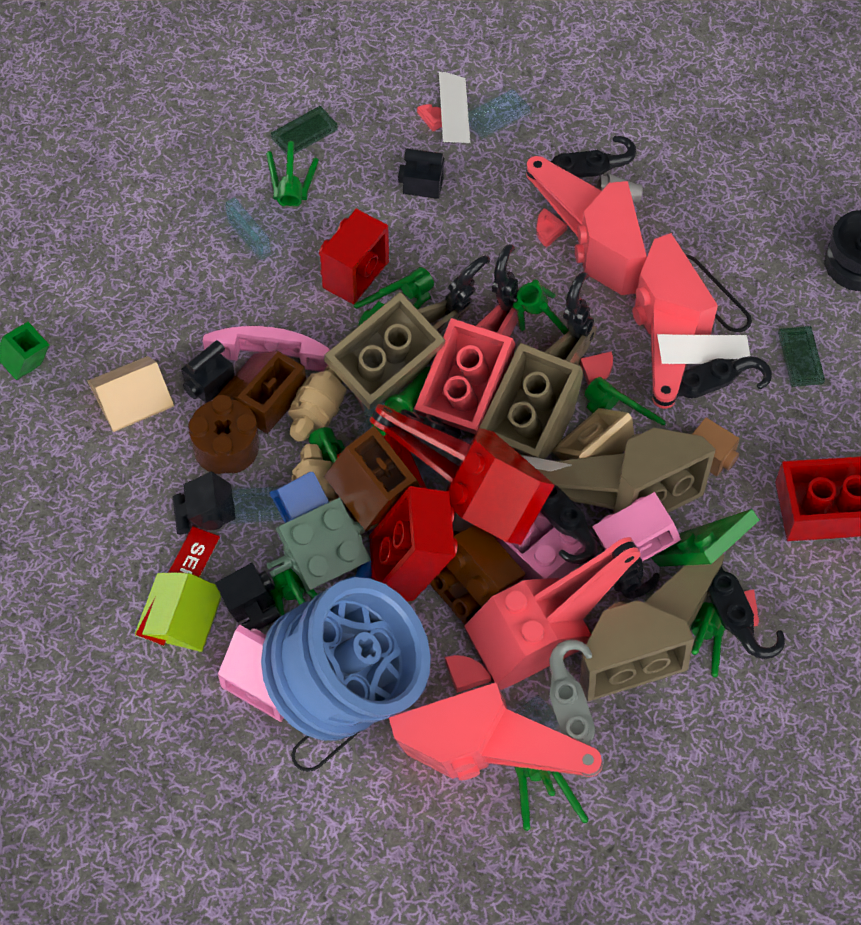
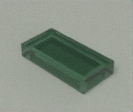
[271,106,338,156]
[778,326,825,387]

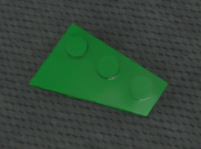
[651,509,760,567]

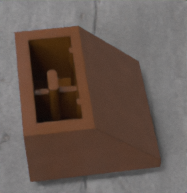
[217,351,306,434]
[324,426,421,531]
[430,525,526,625]

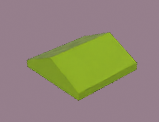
[134,573,222,652]

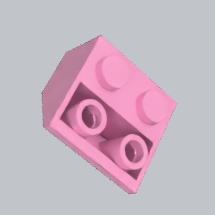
[592,492,681,562]
[495,512,595,580]
[218,625,284,722]

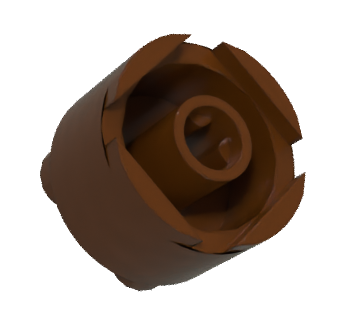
[188,395,260,474]

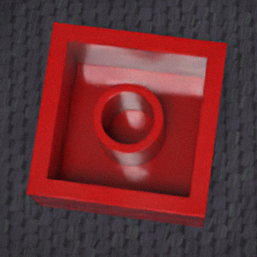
[319,208,389,305]

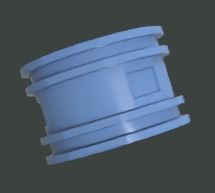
[261,577,431,741]

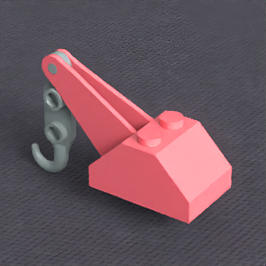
[389,639,603,780]

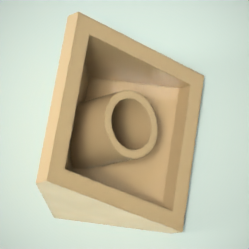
[88,356,174,432]
[552,408,634,461]

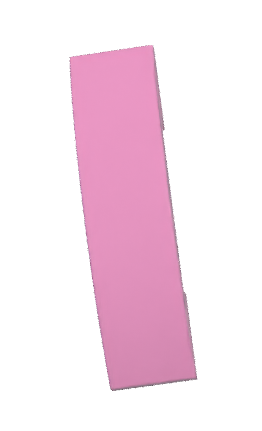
[203,326,330,372]

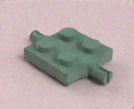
[267,497,378,592]

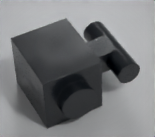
[398,148,445,199]
[181,340,235,403]
[172,471,236,535]
[215,563,281,630]

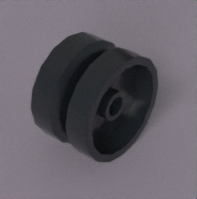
[824,210,861,292]

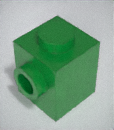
[0,322,49,381]

